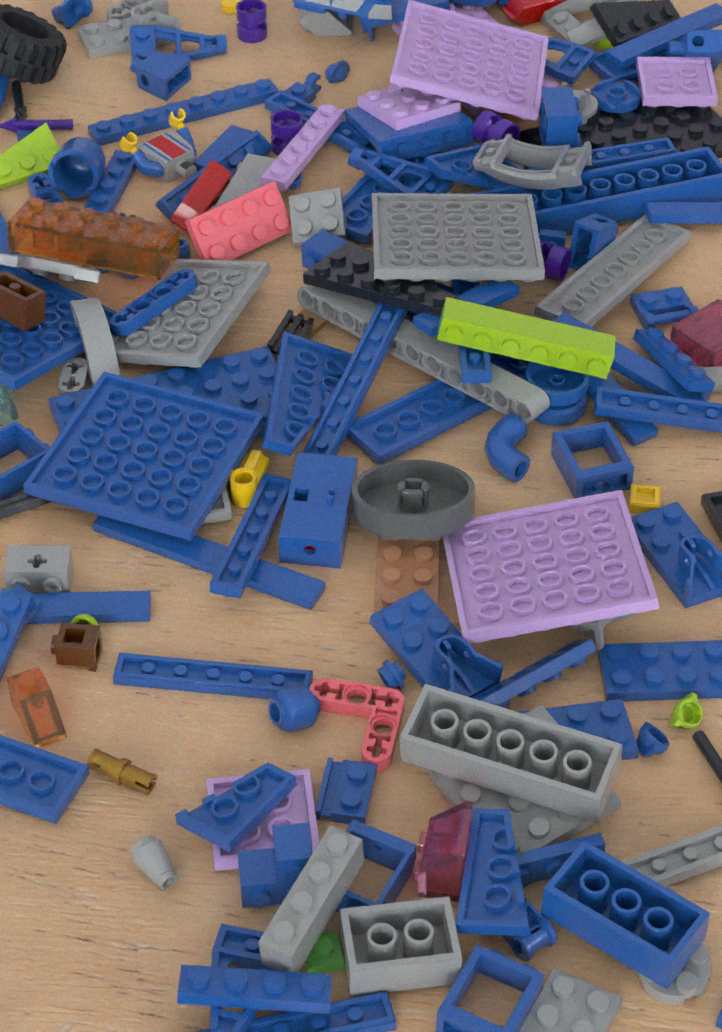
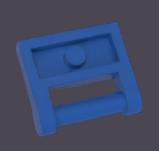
[630,286,700,330]

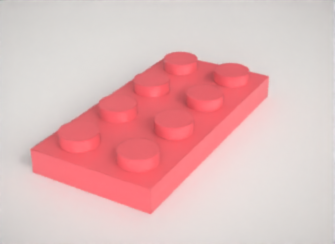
[184,181,292,261]

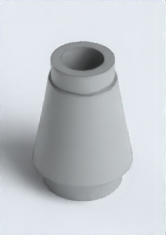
[130,835,178,890]

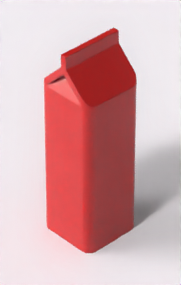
[501,0,567,26]
[169,160,232,234]

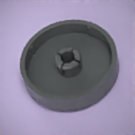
[352,460,475,541]

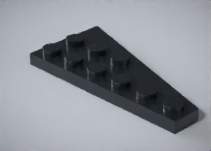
[303,241,461,317]

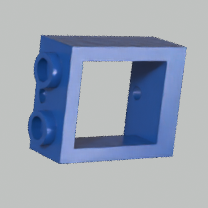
[0,420,50,500]
[551,421,634,499]
[335,819,417,913]
[436,944,544,1032]

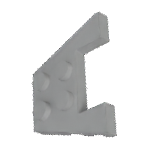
[0,253,100,283]

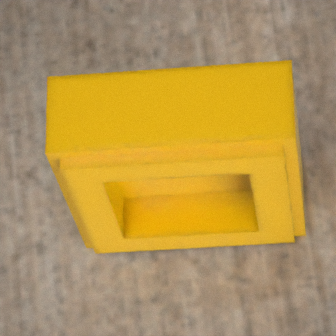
[629,484,661,513]

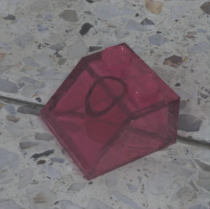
[412,801,473,903]

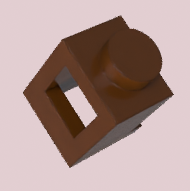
[51,622,102,672]

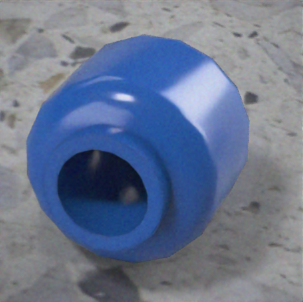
[268,686,321,732]

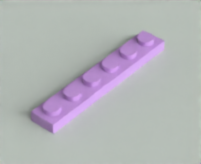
[261,104,345,192]

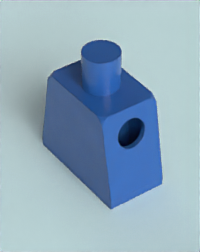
[667,30,722,72]
[130,51,192,101]
[569,214,618,271]

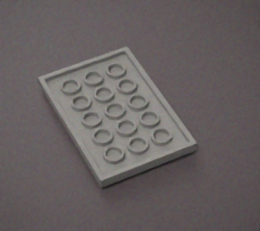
[112,259,271,368]

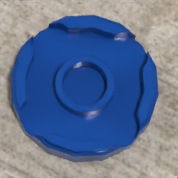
[592,78,641,113]

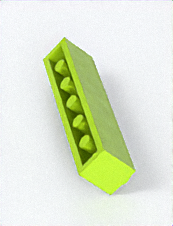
[437,297,616,379]

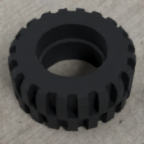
[0,4,67,84]

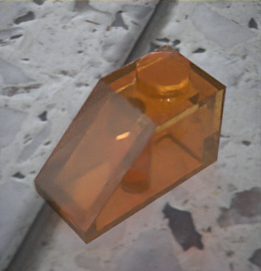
[7,666,67,748]

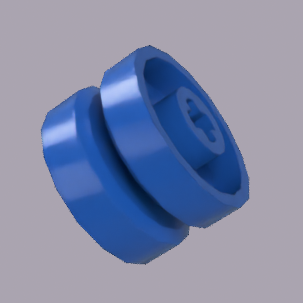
[525,362,590,426]

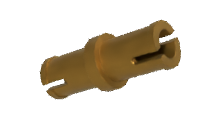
[87,748,157,795]

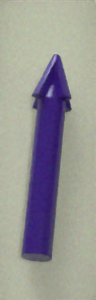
[0,117,73,133]

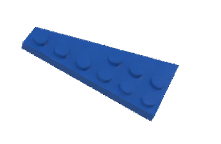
[262,331,353,456]

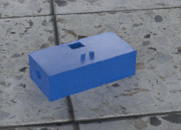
[279,452,357,569]

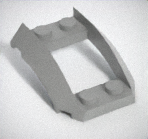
[541,0,636,45]
[472,134,592,190]

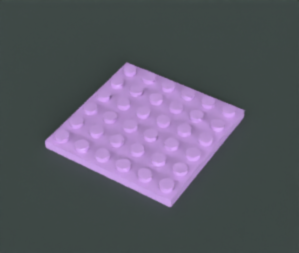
[389,0,549,121]
[442,490,659,644]

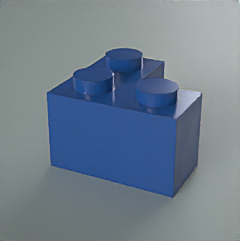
[237,822,313,908]

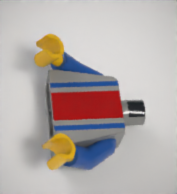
[119,108,197,183]

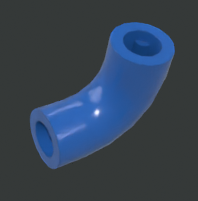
[484,413,530,482]

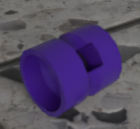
[236,0,267,43]
[270,109,303,156]
[472,110,520,143]
[540,240,572,282]

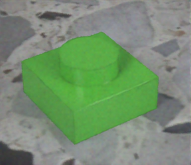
[305,931,344,974]

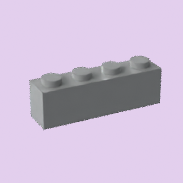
[211,153,276,209]
[258,825,364,972]

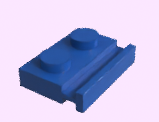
[315,757,377,824]

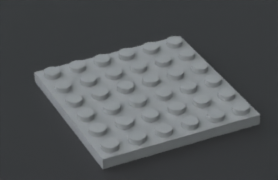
[372,193,545,282]

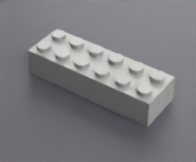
[399,684,623,824]

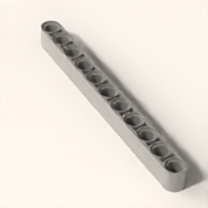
[296,284,550,424]

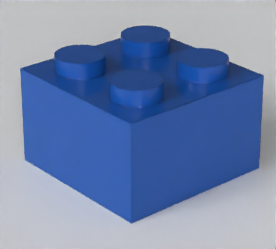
[538,87,582,148]

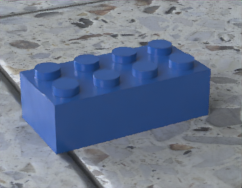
[541,840,710,989]

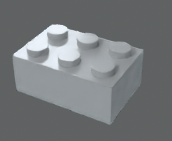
[340,896,462,997]

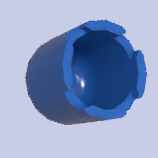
[48,137,105,199]

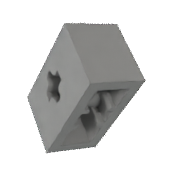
[4,545,74,593]

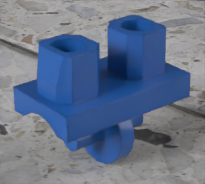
[52,0,93,28]

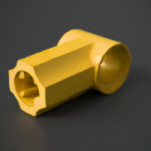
[230,450,270,508]

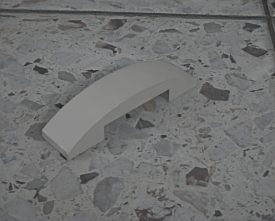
[70,297,121,387]

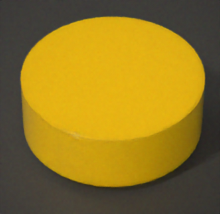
[220,0,241,14]

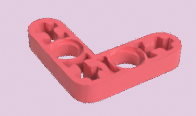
[310,678,404,772]

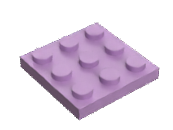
[636,57,718,108]
[357,84,461,131]
[206,769,319,871]

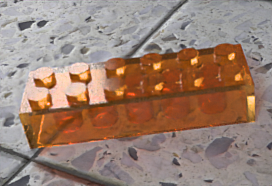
[7,198,180,280]

